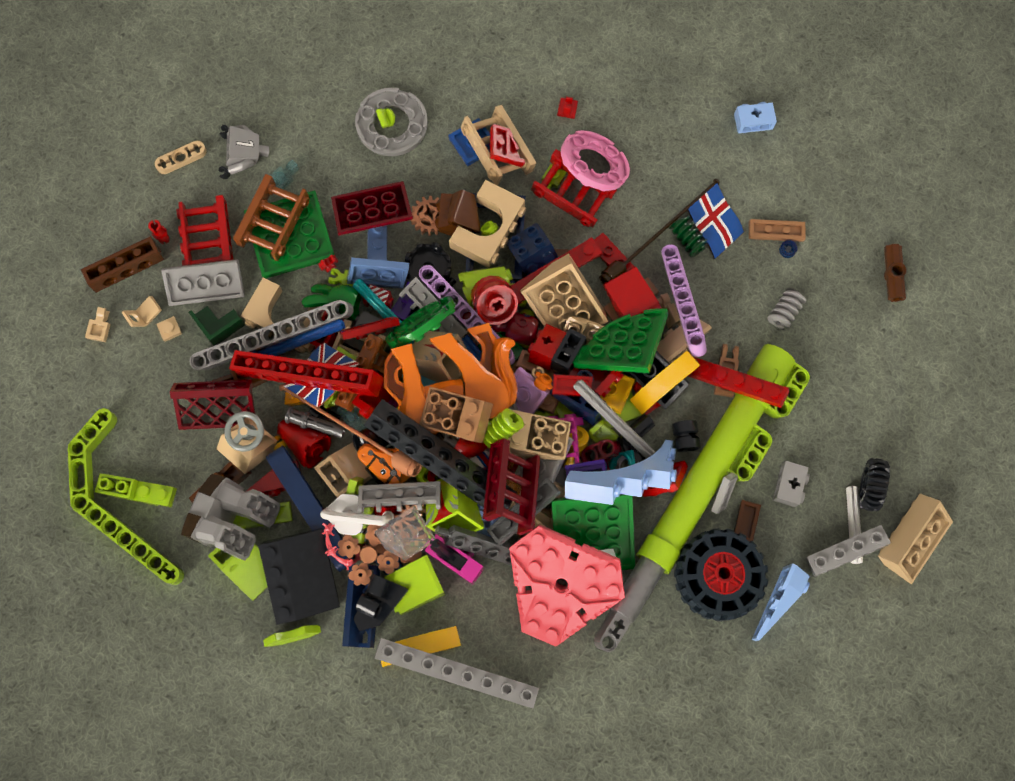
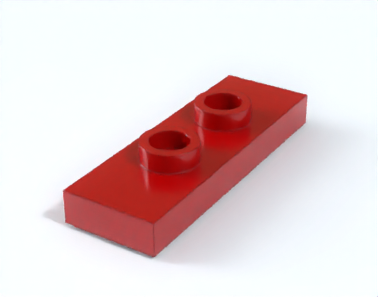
[594,233,634,271]
[339,316,400,340]

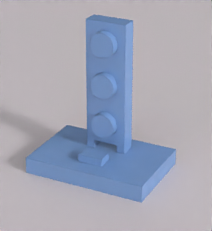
[347,225,409,288]

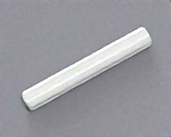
[846,486,863,564]

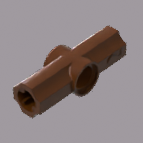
[884,244,906,302]

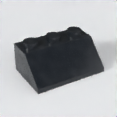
[628,351,690,410]

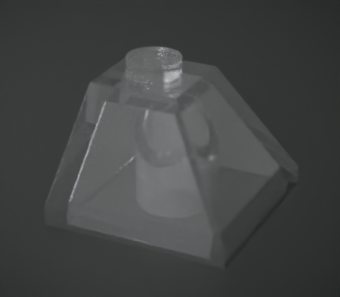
[374,506,435,561]

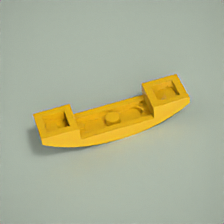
[630,350,700,414]
[381,626,461,667]

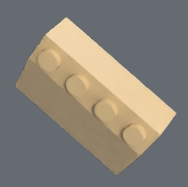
[520,253,608,330]

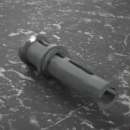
[285,406,346,439]

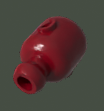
[491,312,539,346]

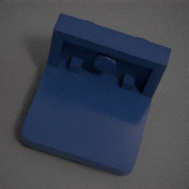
[507,223,558,276]

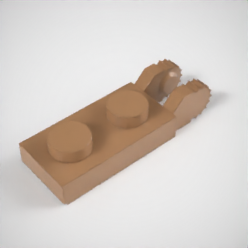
[714,344,739,398]

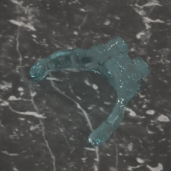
[337,405,365,431]

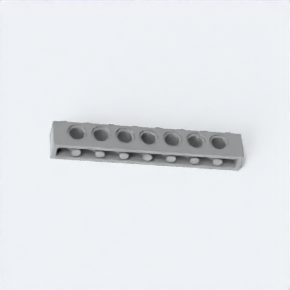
[374,638,539,708]

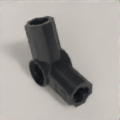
[618,413,655,465]

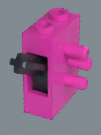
[424,535,484,585]

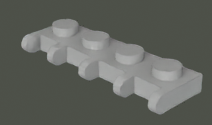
[399,277,468,339]
[358,481,441,514]

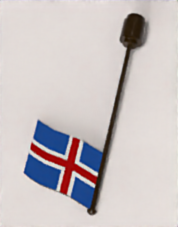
[599,179,744,284]

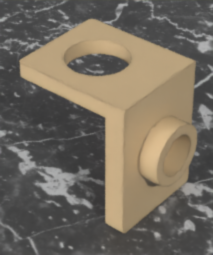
[121,296,162,327]

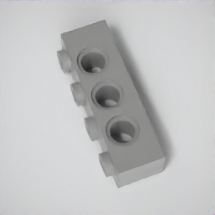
[805,525,891,577]

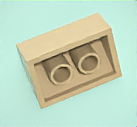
[657,319,712,364]

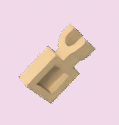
[85,307,111,342]

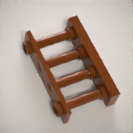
[233,174,310,261]

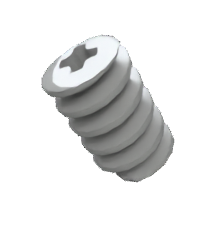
[767,288,807,329]

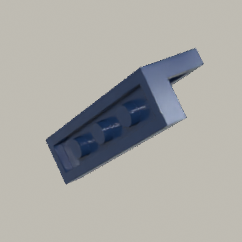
[342,564,380,648]

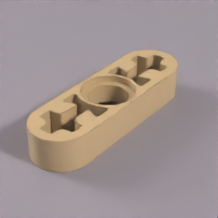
[155,141,206,174]

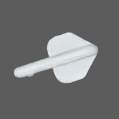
[320,494,394,535]

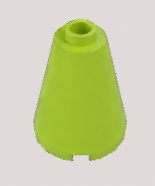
[458,266,513,309]

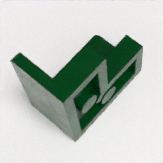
[188,306,245,346]

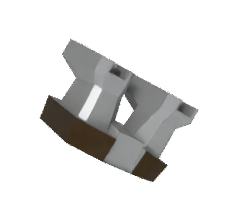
[181,474,280,561]

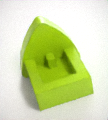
[588,419,619,449]

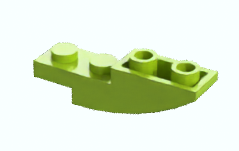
[95,473,177,508]

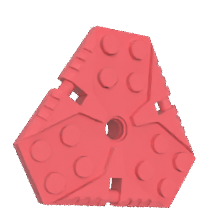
[509,524,625,647]

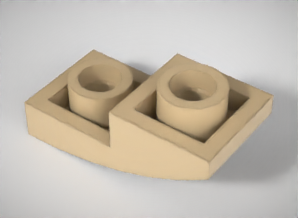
[563,315,604,342]

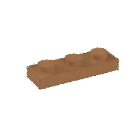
[749,219,806,242]

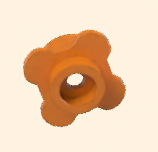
[534,372,553,391]

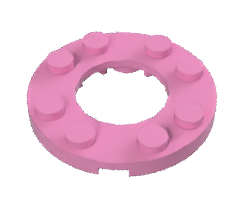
[561,130,630,191]

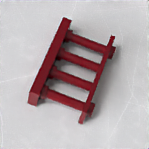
[483,438,540,535]

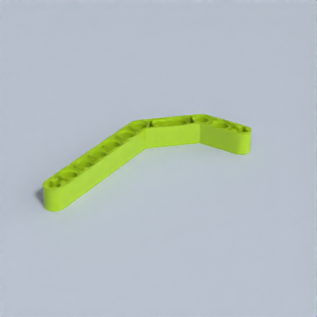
[68,408,184,585]

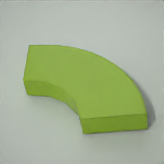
[263,625,321,647]

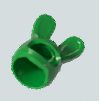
[301,283,361,321]

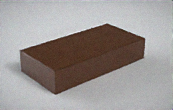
[734,500,761,542]

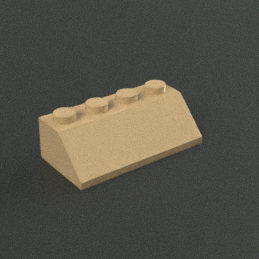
[878,494,953,584]

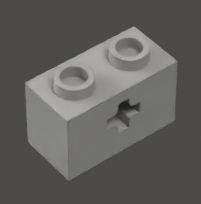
[773,461,810,507]

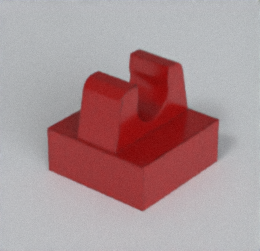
[557,96,578,119]

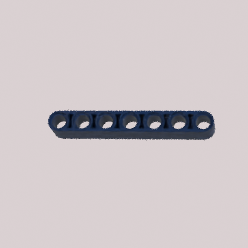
[265,445,355,572]

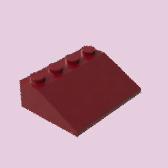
[331,181,413,236]

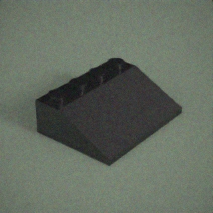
[258,528,340,625]

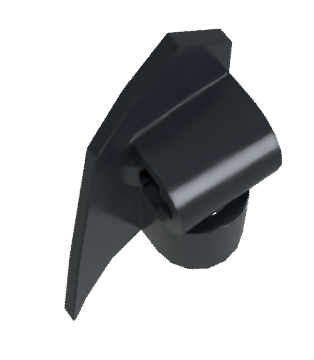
[354,574,408,631]

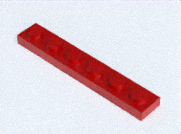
[688,357,790,408]

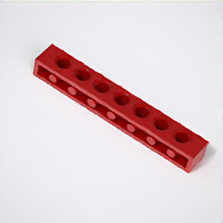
[229,350,383,397]

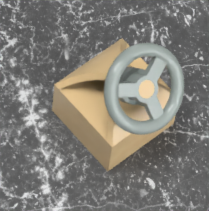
[217,411,277,474]

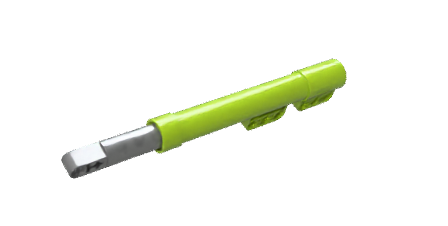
[594,344,810,652]

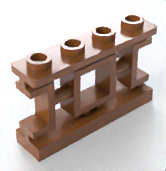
[335,334,403,420]

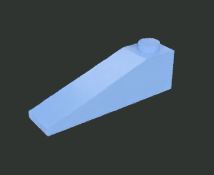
[752,564,810,641]

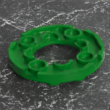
[385,296,456,348]

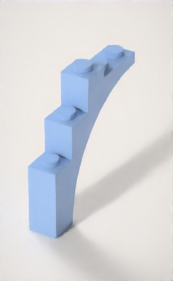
[565,440,677,505]

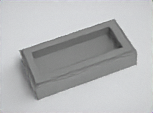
[711,473,738,514]

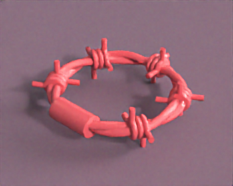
[322,523,366,570]

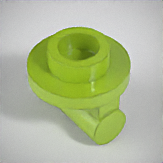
[376,108,395,128]

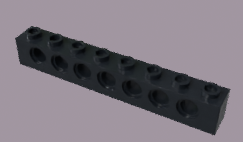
[364,399,517,519]

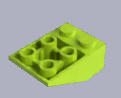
[208,543,268,601]

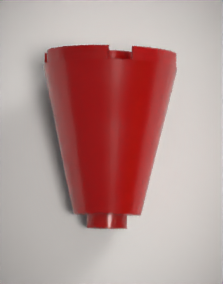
[277,420,331,468]

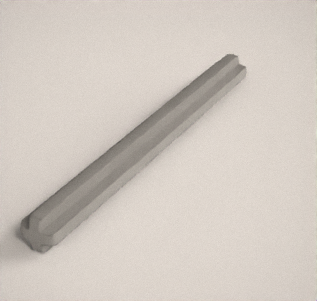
[573,380,655,459]

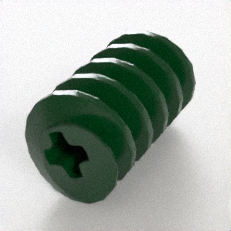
[669,216,708,258]

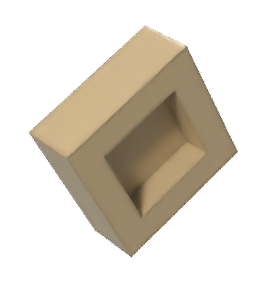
[157,316,182,342]

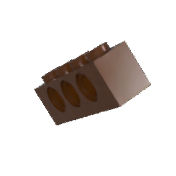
[81,236,165,293]

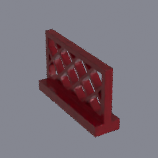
[170,379,256,430]

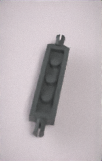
[435,525,512,566]

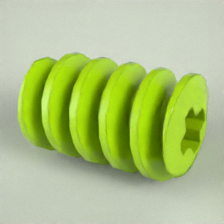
[483,408,524,448]

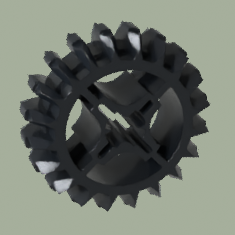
[859,458,890,511]

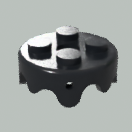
[405,242,451,288]

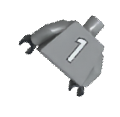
[218,125,269,179]

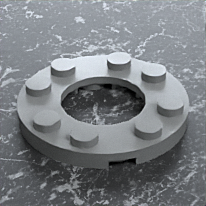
[355,88,428,156]

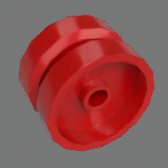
[471,276,518,325]

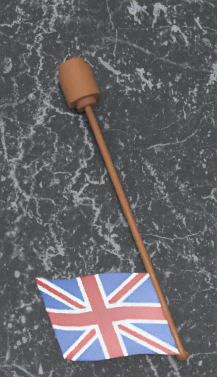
[279,343,422,477]

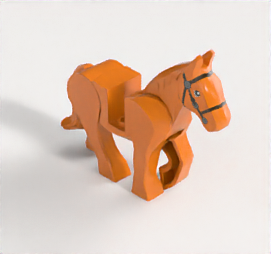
[357,323,518,484]

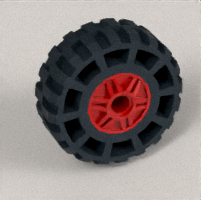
[674,528,768,621]

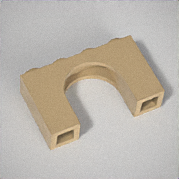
[449,180,526,268]
[241,278,324,353]

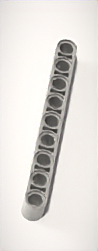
[189,300,353,370]

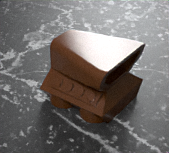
[435,190,481,236]

